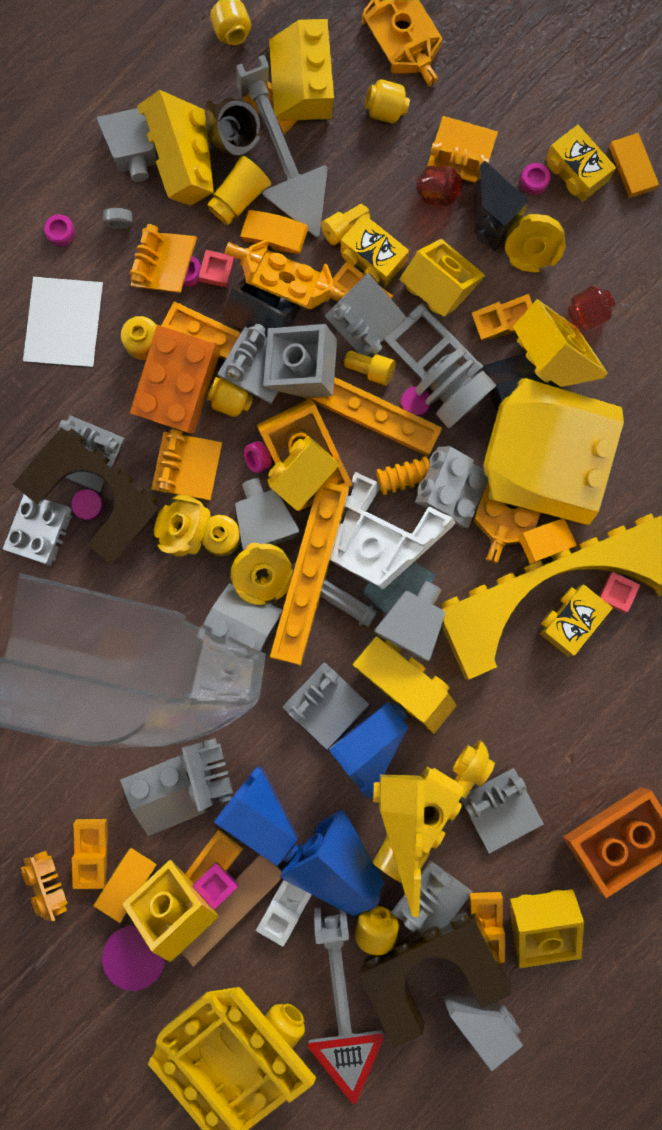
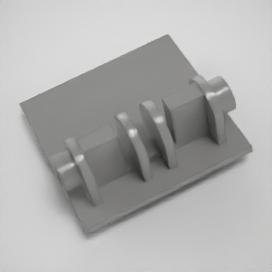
[325,273,407,356]
[217,324,278,404]
[58,415,125,492]
[2,495,73,566]
[283,662,369,750]
[181,738,233,812]
[460,768,544,854]
[391,860,473,933]

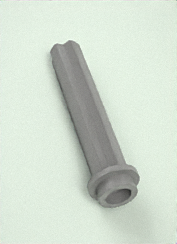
[291,562,377,627]

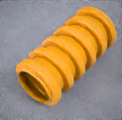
[375,456,430,495]

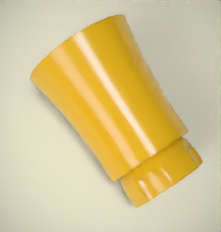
[207,155,271,225]

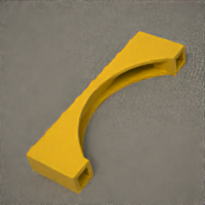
[440,513,662,680]

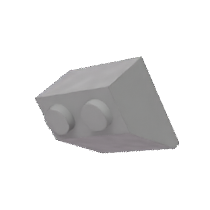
[263,324,337,398]
[198,583,283,665]
[120,755,207,836]
[443,994,523,1071]

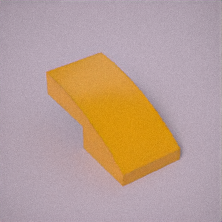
[240,210,309,254]
[472,294,532,341]
[518,519,577,564]
[72,819,108,889]
[93,848,157,924]
[469,892,505,963]

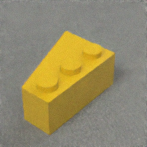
[137,90,214,206]
[353,636,457,734]

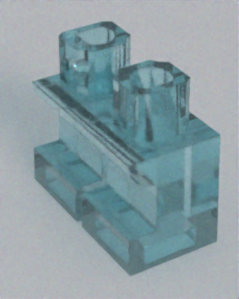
[363,562,436,614]

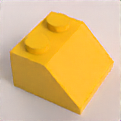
[399,239,485,317]
[122,860,219,962]
[510,889,584,968]

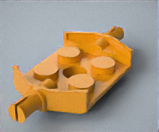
[362,0,443,86]
[224,239,348,309]
[473,481,541,564]

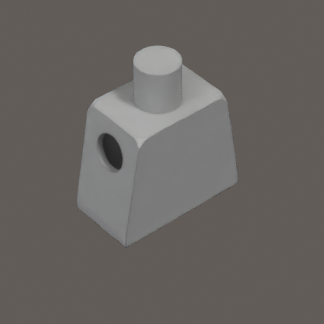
[97,108,159,182]
[235,478,300,550]
[373,581,445,661]

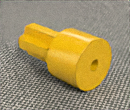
[321,204,370,245]
[344,351,396,386]

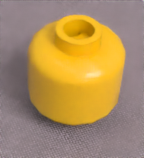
[210,0,251,45]
[365,79,410,124]
[121,316,157,360]
[207,377,254,417]
[201,515,241,557]
[355,906,399,955]
[265,1003,305,1049]

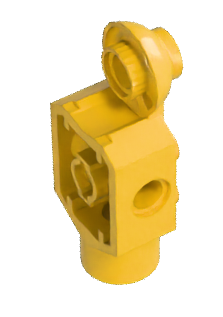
[372,740,495,883]

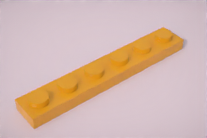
[270,482,349,666]

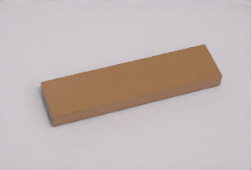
[181,855,283,967]

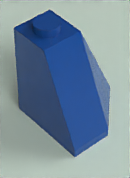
[329,702,408,799]
[214,765,299,866]
[280,809,384,916]

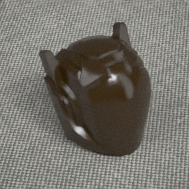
[205,97,261,158]

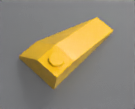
[373,774,425,917]

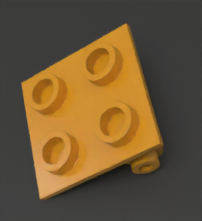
[426,116,498,183]
[129,224,197,293]
[151,429,222,501]
[20,850,68,921]

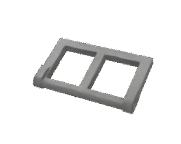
[384,303,484,391]

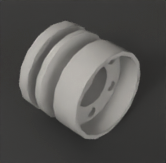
[414,347,497,429]

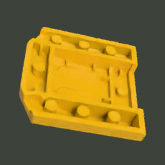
[483,378,624,525]
[148,987,316,1130]

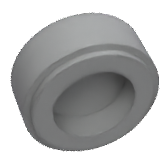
[103,208,133,229]

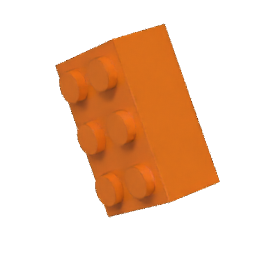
[130,325,221,434]
[563,787,662,898]

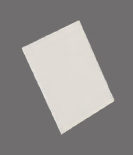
[23,277,103,367]

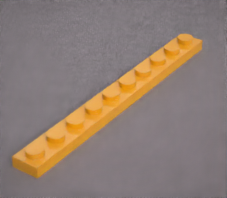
[161,301,442,457]

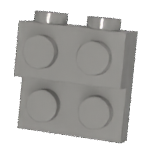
[415,446,488,528]

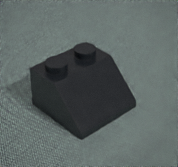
[473,161,529,251]
[222,278,302,338]
[482,353,561,412]

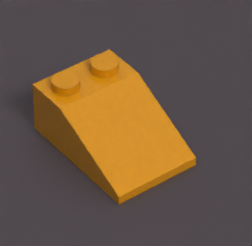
[256,399,353,511]

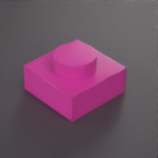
[193,862,238,910]

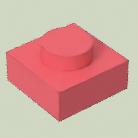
[199,250,235,288]
[599,572,640,613]

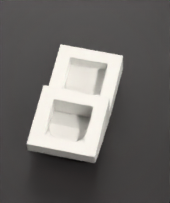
[256,880,311,946]

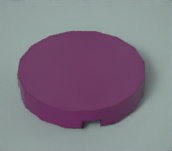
[102,923,166,991]

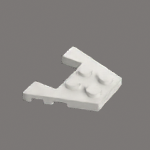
[331,472,455,589]

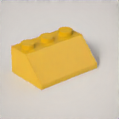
[269,19,334,121]
[513,299,608,387]

